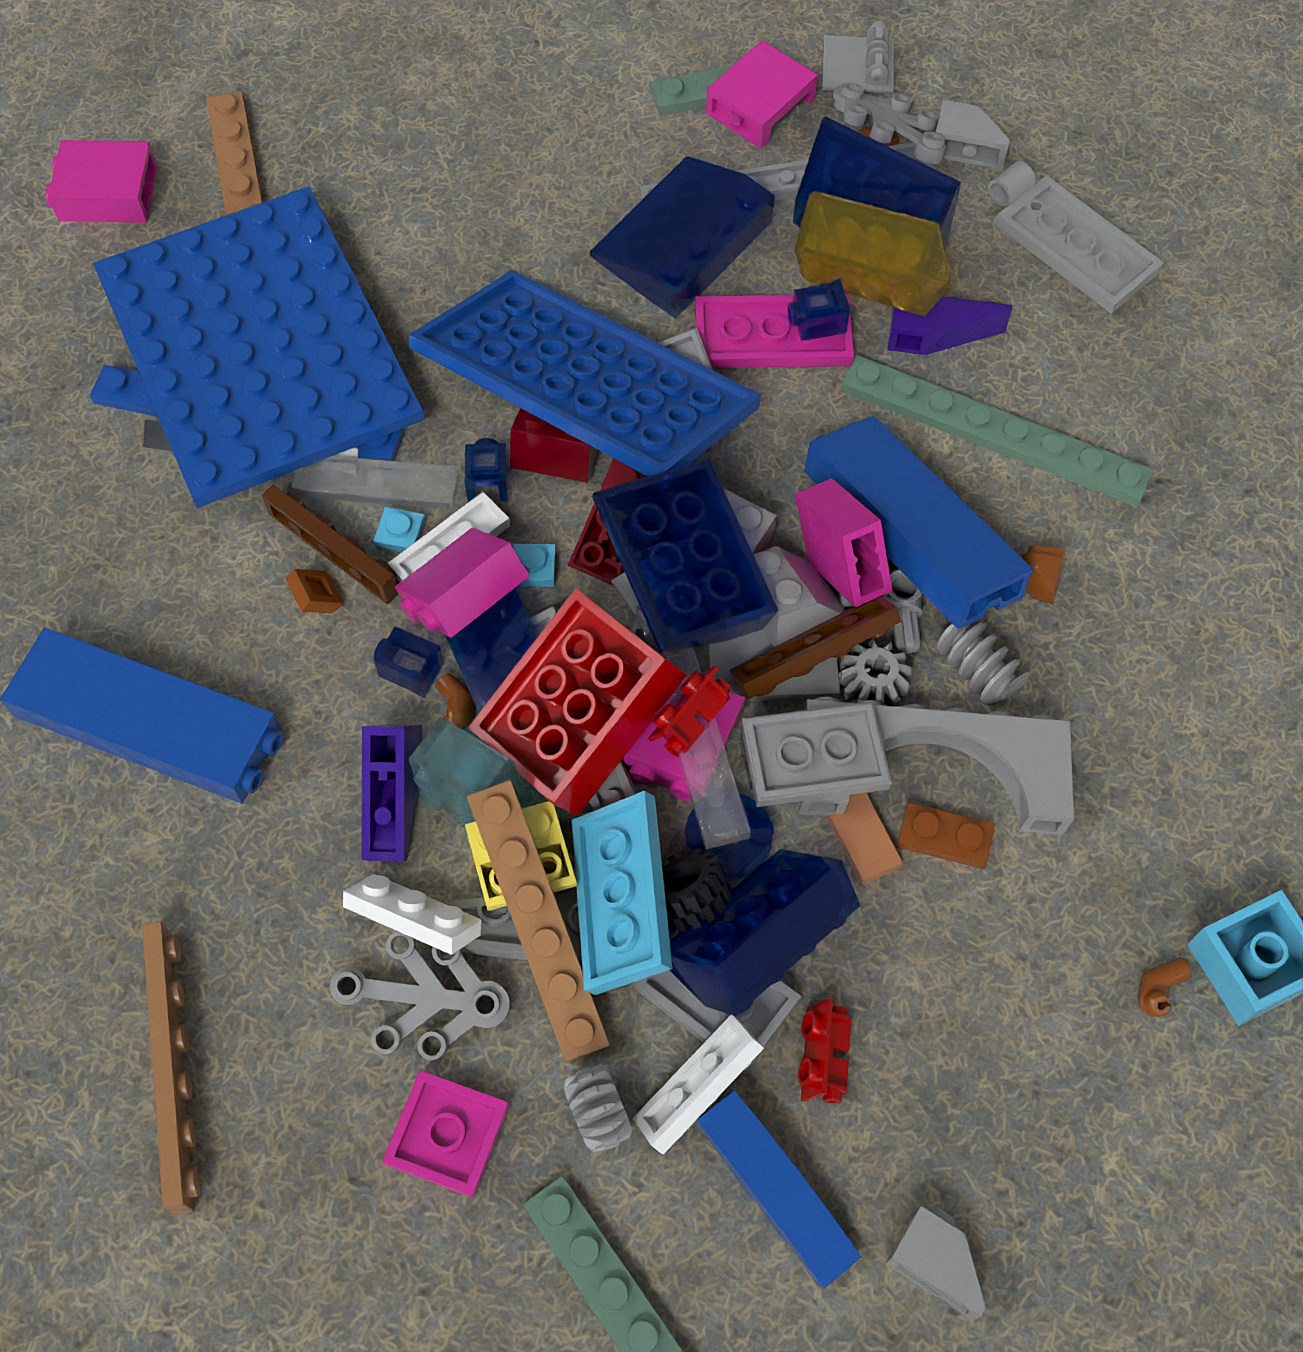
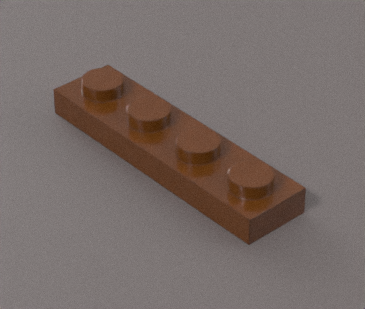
[261,485,399,605]
[729,596,902,699]

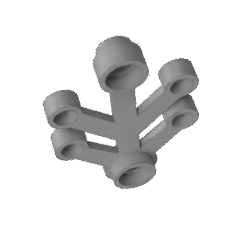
[833,82,946,164]
[330,931,510,1060]

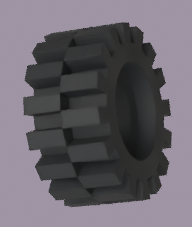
[662,849,733,932]

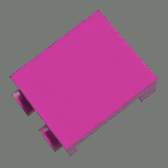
[706,40,818,149]
[623,675,745,802]

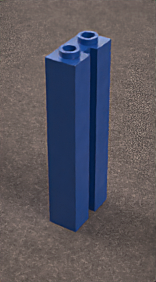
[804,416,1033,629]
[0,627,283,804]

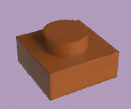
[286,569,343,613]

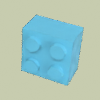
[1187,890,1303,1026]

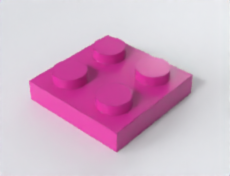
[382,1070,510,1199]

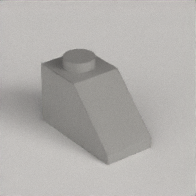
[936,100,1010,169]
[886,1206,986,1321]

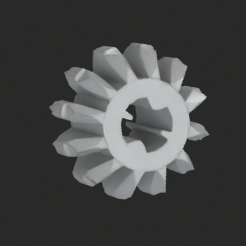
[838,639,912,707]
[563,1064,632,1153]

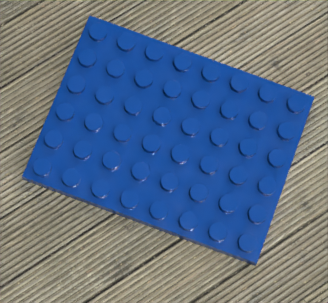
[93,186,425,508]

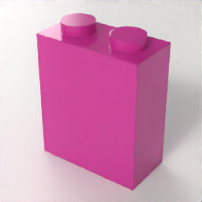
[45,140,158,223]
[795,478,892,607]
[395,528,529,638]

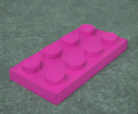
[695,294,854,368]

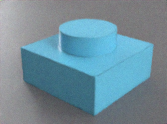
[373,507,426,553]
[514,544,556,587]

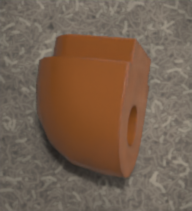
[1021,545,1065,604]

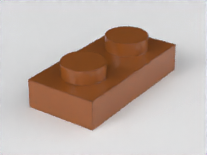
[897,802,995,869]

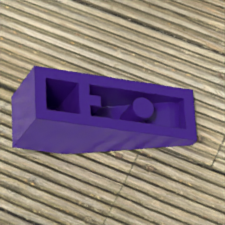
[362,725,422,861]

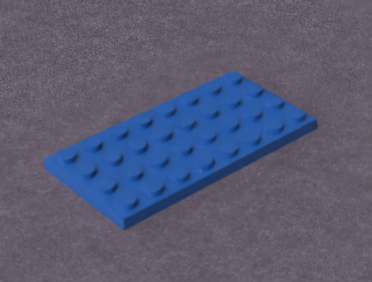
[409,270,761,485]

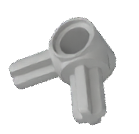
[839,570,923,655]

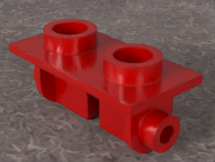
[648,666,731,757]
[798,999,852,1104]

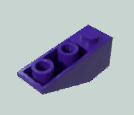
[887,291,1012,355]

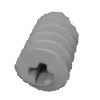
[936,621,1030,705]

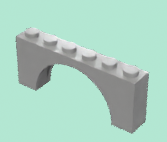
[799,697,1074,834]

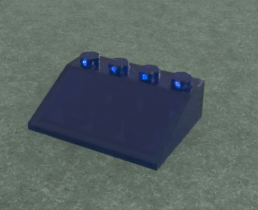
[793,116,961,288]
[589,156,775,319]
[592,458,779,653]

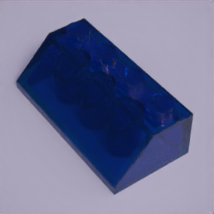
[669,849,861,1016]

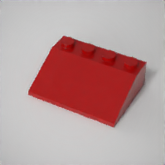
[468,588,687,816]

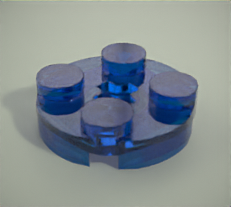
[684,789,774,879]

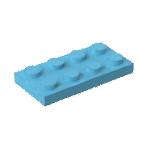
[572,791,672,995]

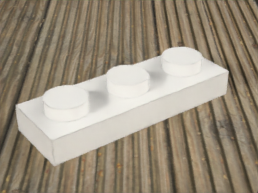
[388,492,510,582]
[343,874,481,955]
[632,1014,764,1154]

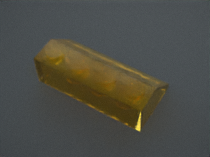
[794,191,952,316]

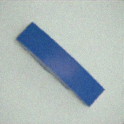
[696,1089,862,1289]

